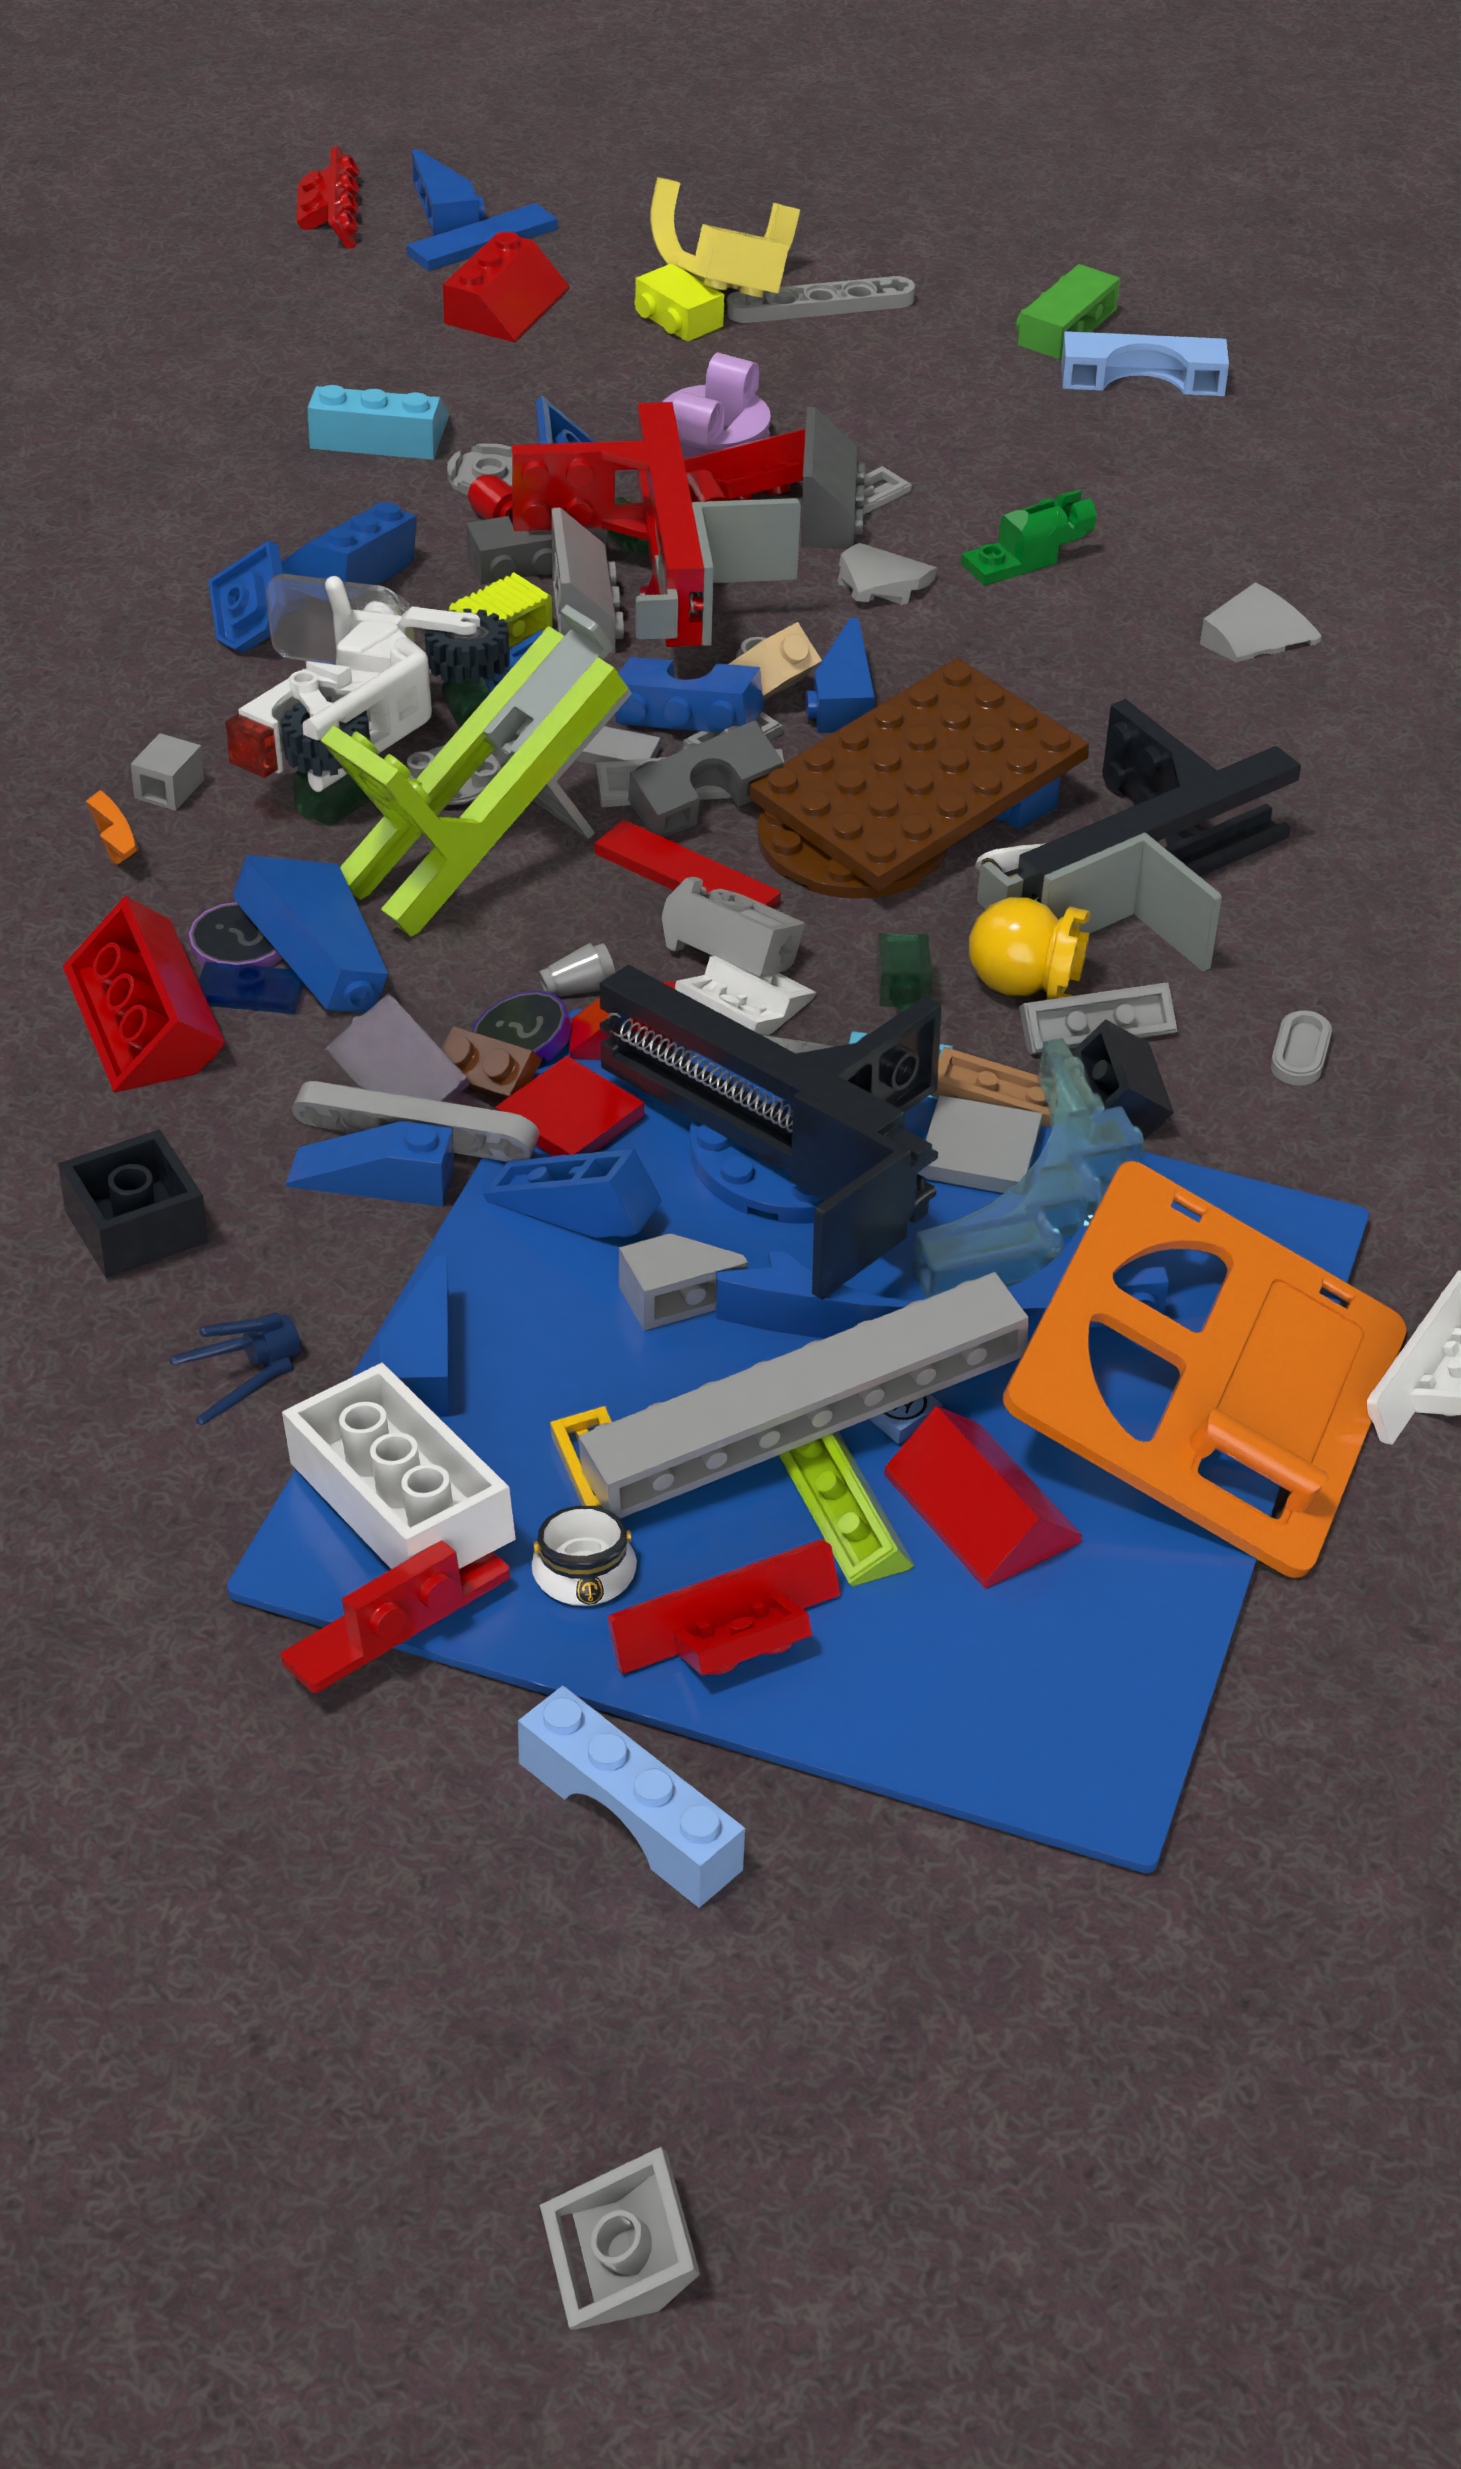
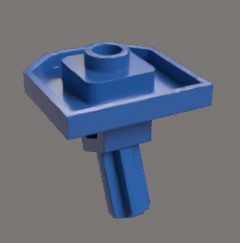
[208,540,310,653]

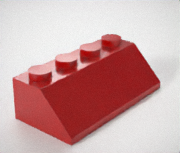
[63,895,225,1093]

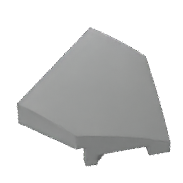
[838,543,937,605]

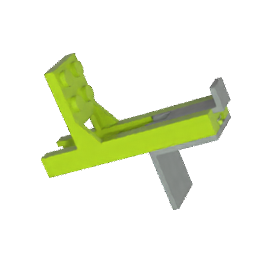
[321,604,632,937]

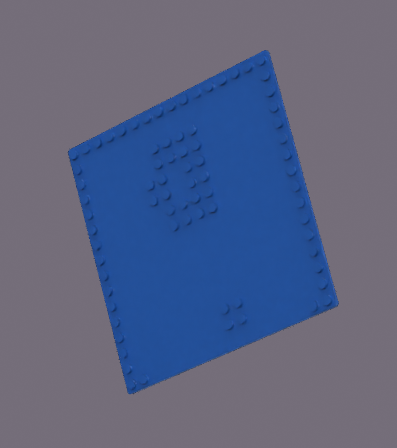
[227,1009,1369,1873]

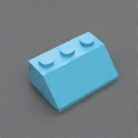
[307,385,449,460]

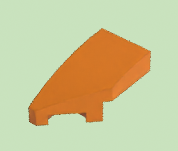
[86,790,139,865]

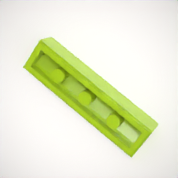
[779,1431,915,1586]

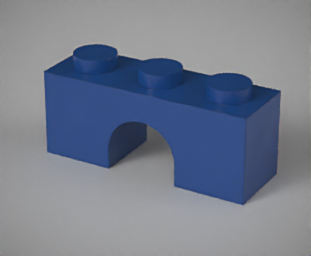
[615,657,764,733]

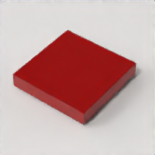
[495,1056,644,1156]

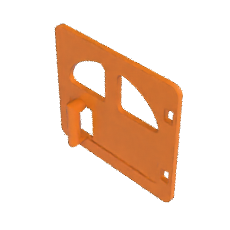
[1003,1161,1407,1578]

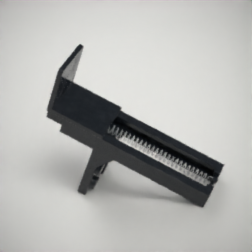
[599,964,942,1300]

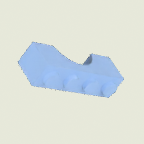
[1061,331,1229,396]
[518,1685,745,1908]

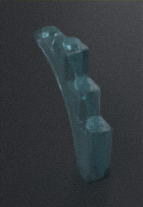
[913,1038,1145,1299]

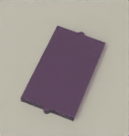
[325,993,471,1103]

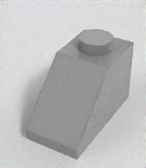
[619,1233,748,1331]

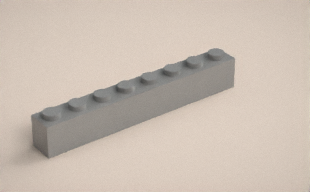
[578,1272,1029,1519]

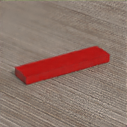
[595,819,781,909]

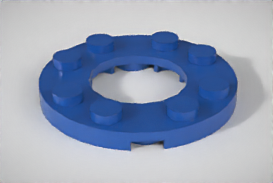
[690,1075,824,1223]

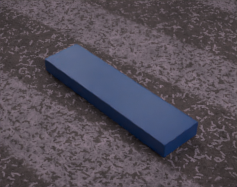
[407,203,558,271]

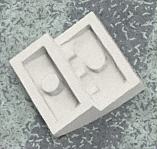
[675,956,816,1035]

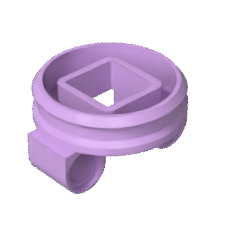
[663,353,771,459]

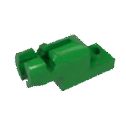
[961,489,1097,586]

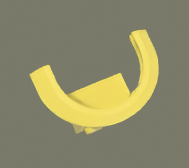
[650,177,800,298]

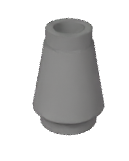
[538,942,616,997]

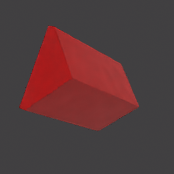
[884,1406,1082,1589]

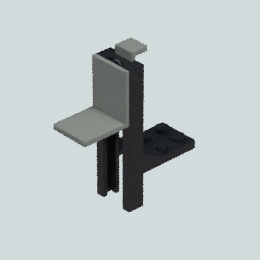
[977,699,1301,972]

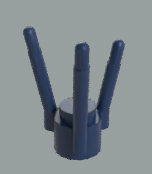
[169,1312,301,1425]

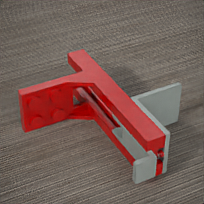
[511,402,801,647]

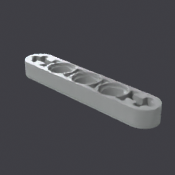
[726,276,915,323]
[292,1081,539,1162]

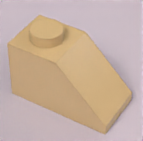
[729,622,822,701]

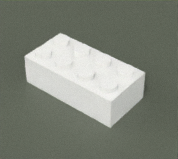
[282,1363,516,1569]

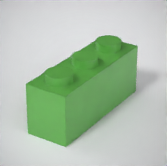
[1016,264,1120,359]

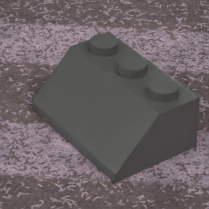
[802,407,865,550]

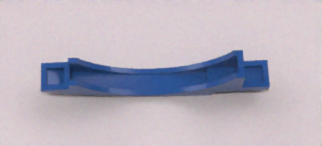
[715,1225,1169,1343]

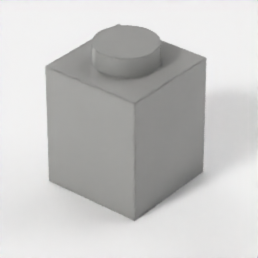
[131,733,204,811]

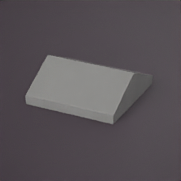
[540,2147,700,2330]

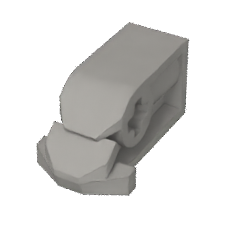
[662,877,806,977]

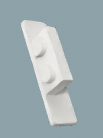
[1367,1270,1461,1445]

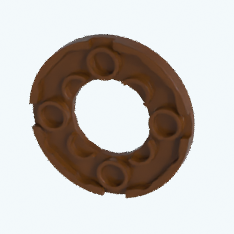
[757,808,948,899]

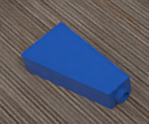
[232,855,388,1013]

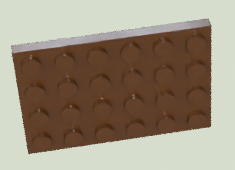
[749,657,1089,892]

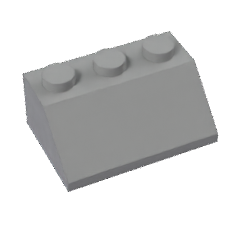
[552,508,624,654]

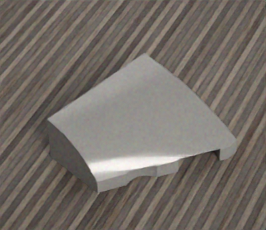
[1200,582,1322,662]

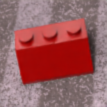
[443,232,569,343]

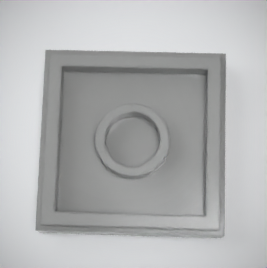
[918,1095,1043,1197]

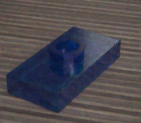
[199,961,305,1014]

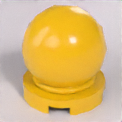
[969,897,1091,1000]

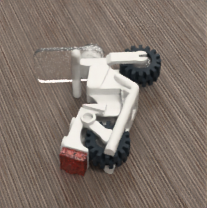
[225,574,510,792]

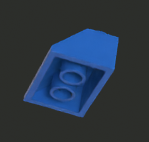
[281,502,417,601]

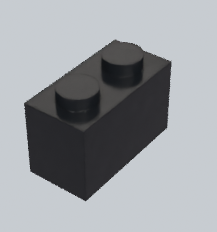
[1071,1019,1174,1142]

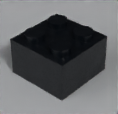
[58,1129,208,1278]

